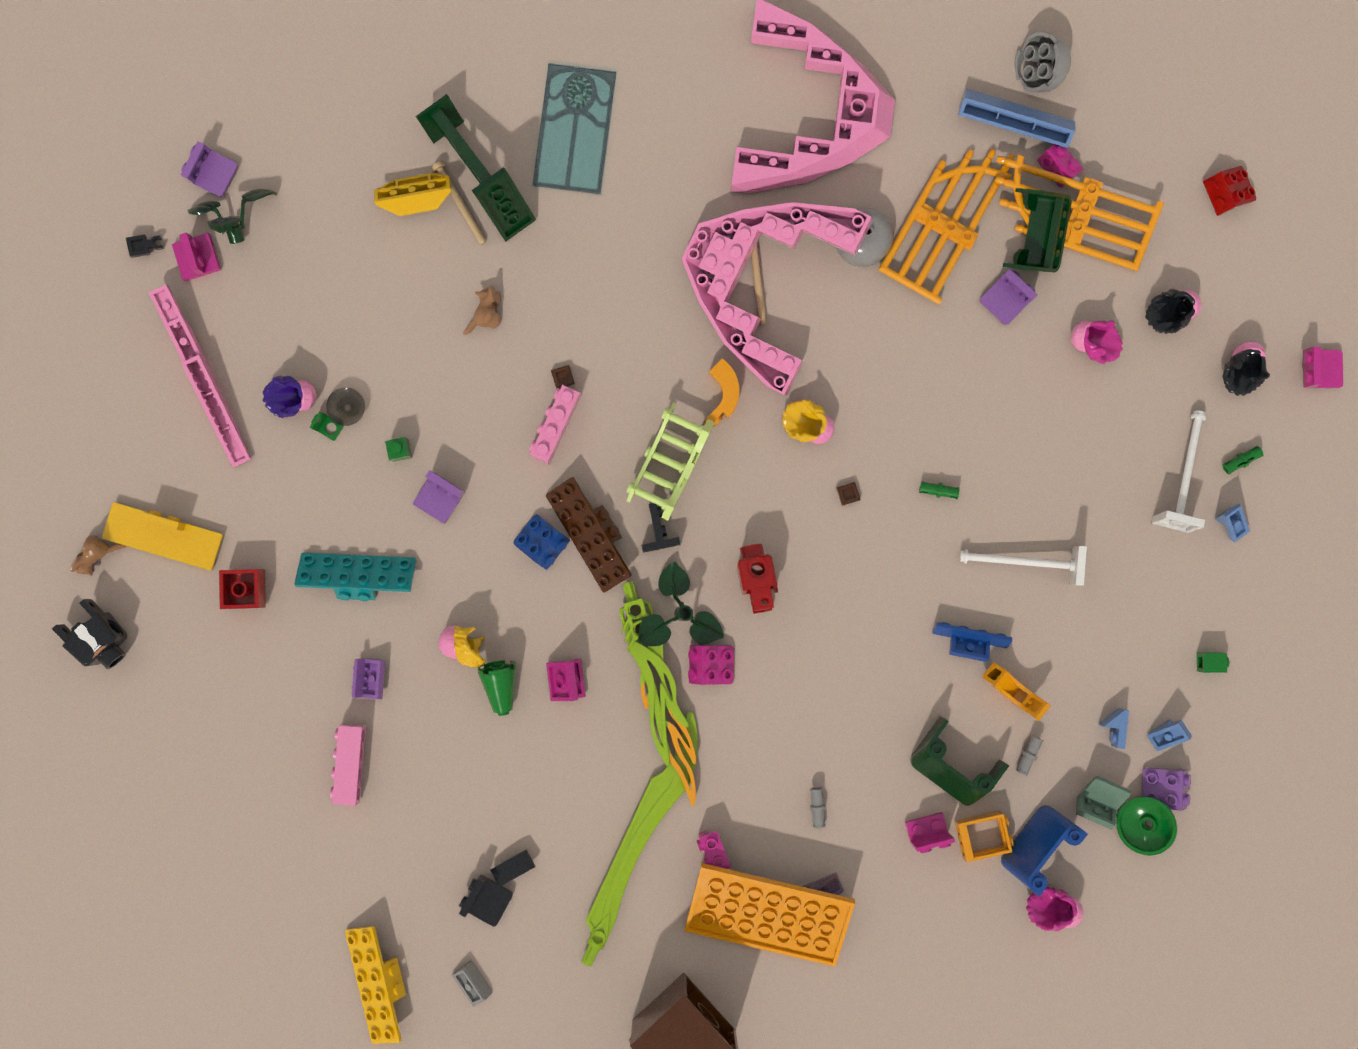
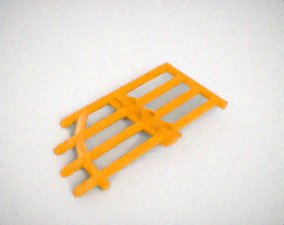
[878,149,1015,305]
[995,155,1164,272]

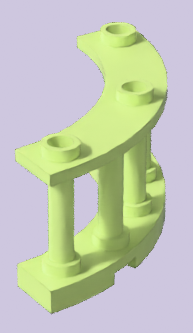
[626,403,715,520]

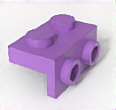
[352,658,386,699]

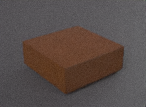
[551,365,575,389]
[836,482,861,506]

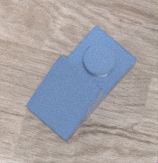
[1215,504,1250,542]
[1099,708,1129,749]
[1147,719,1192,751]

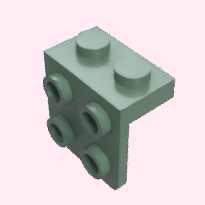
[1076,776,1131,830]

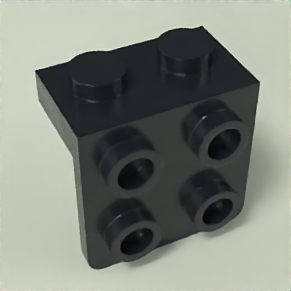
[459,874,513,927]

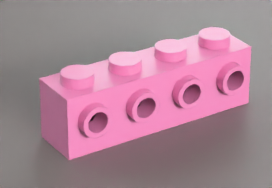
[529,385,581,464]
[330,724,366,806]

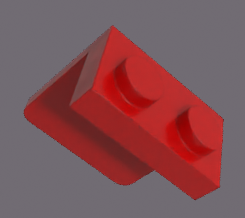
[1203,166,1256,216]

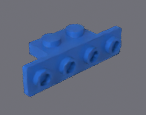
[932,622,1012,662]

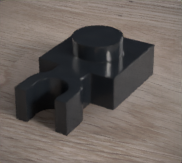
[126,234,164,258]

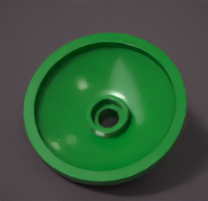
[1116,796,1177,856]

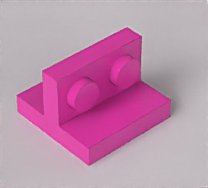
[172,232,221,281]
[546,659,586,701]

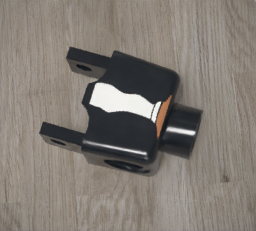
[52,599,127,669]

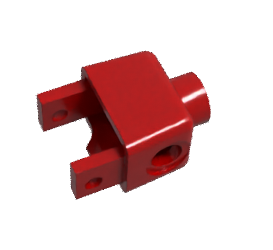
[737,544,778,614]

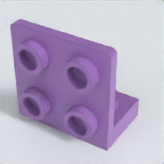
[413,470,465,524]

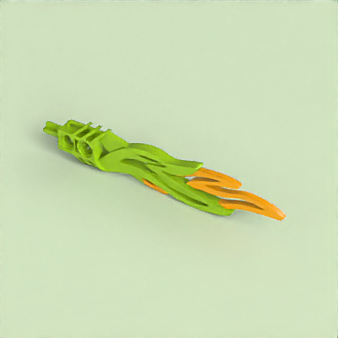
[619,581,696,806]

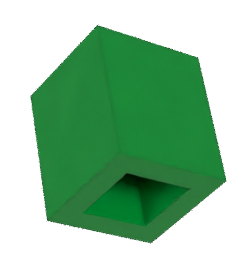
[385,437,412,462]
[1197,652,1230,673]

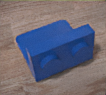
[513,514,570,570]

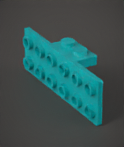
[294,553,416,601]

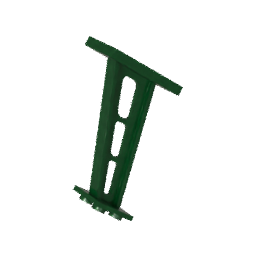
[415,94,536,242]

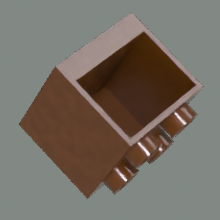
[629,972,738,1049]

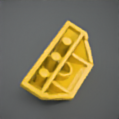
[374,173,451,216]

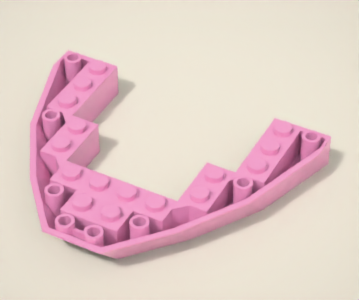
[731,0,895,194]
[682,202,873,396]

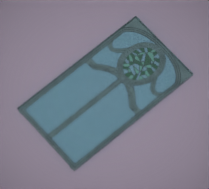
[532,63,616,195]

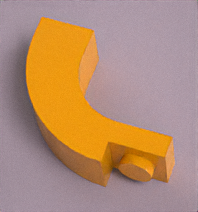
[704,358,739,426]
[982,662,1051,721]

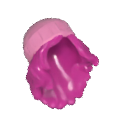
[1070,320,1123,364]
[1026,887,1083,931]

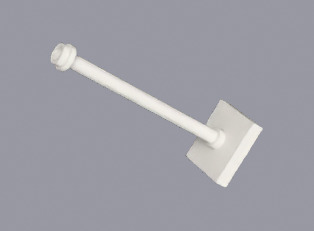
[1151,411,1206,533]
[960,546,1087,586]

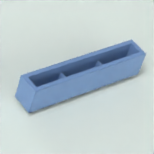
[958,88,1075,148]

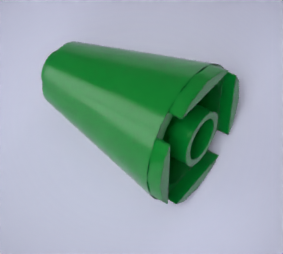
[478,660,516,716]

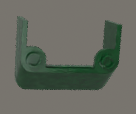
[1003,188,1072,273]
[910,716,1009,806]

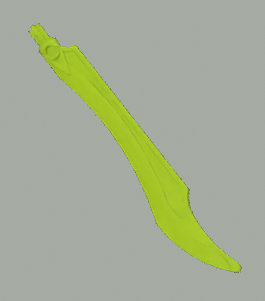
[581,711,698,966]

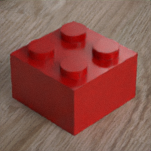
[219,569,266,609]

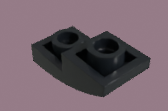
[490,849,536,887]

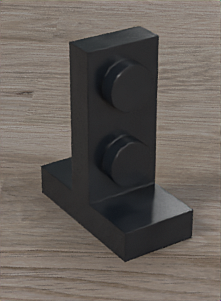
[641,503,681,553]

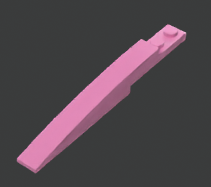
[148,285,251,468]

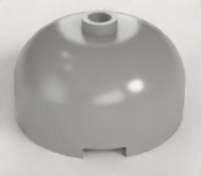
[1014,32,1071,93]
[836,208,893,267]

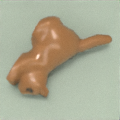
[463,286,501,335]
[70,535,126,576]

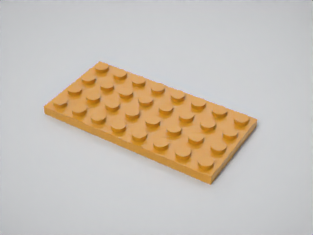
[684,863,855,967]

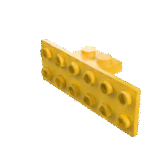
[102,502,223,570]
[345,926,406,1044]

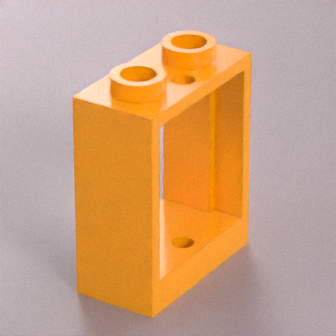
[954,811,1014,862]

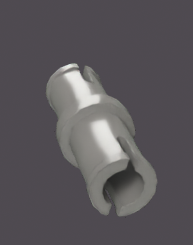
[1016,735,1043,776]
[810,787,826,828]

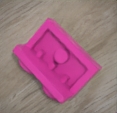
[1037,144,1084,188]
[696,831,731,869]

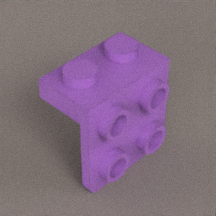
[181,141,238,197]
[980,269,1037,325]
[1142,767,1191,811]

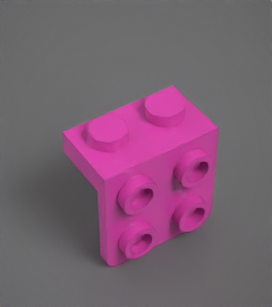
[1303,347,1343,388]
[688,645,734,685]

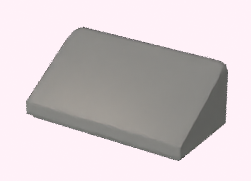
[452,961,492,1006]

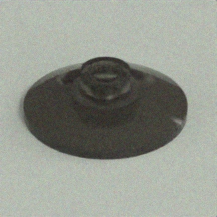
[326,388,365,426]

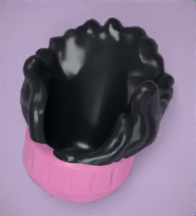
[1145,289,1201,334]
[1222,342,1270,396]

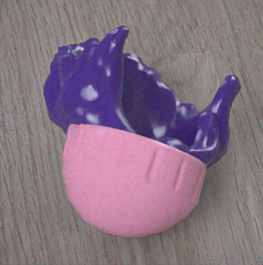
[262,376,317,418]

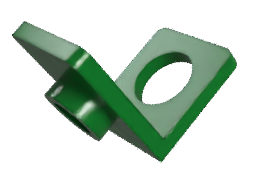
[310,411,344,441]

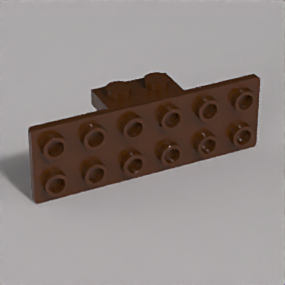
[546,477,632,593]

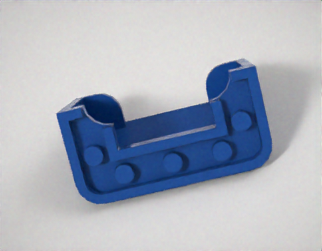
[1001,805,1088,897]

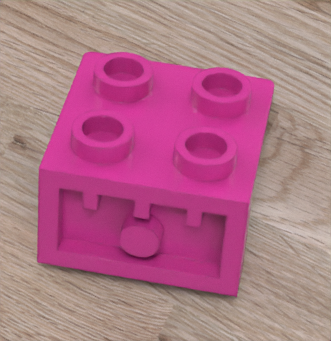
[905,812,955,853]

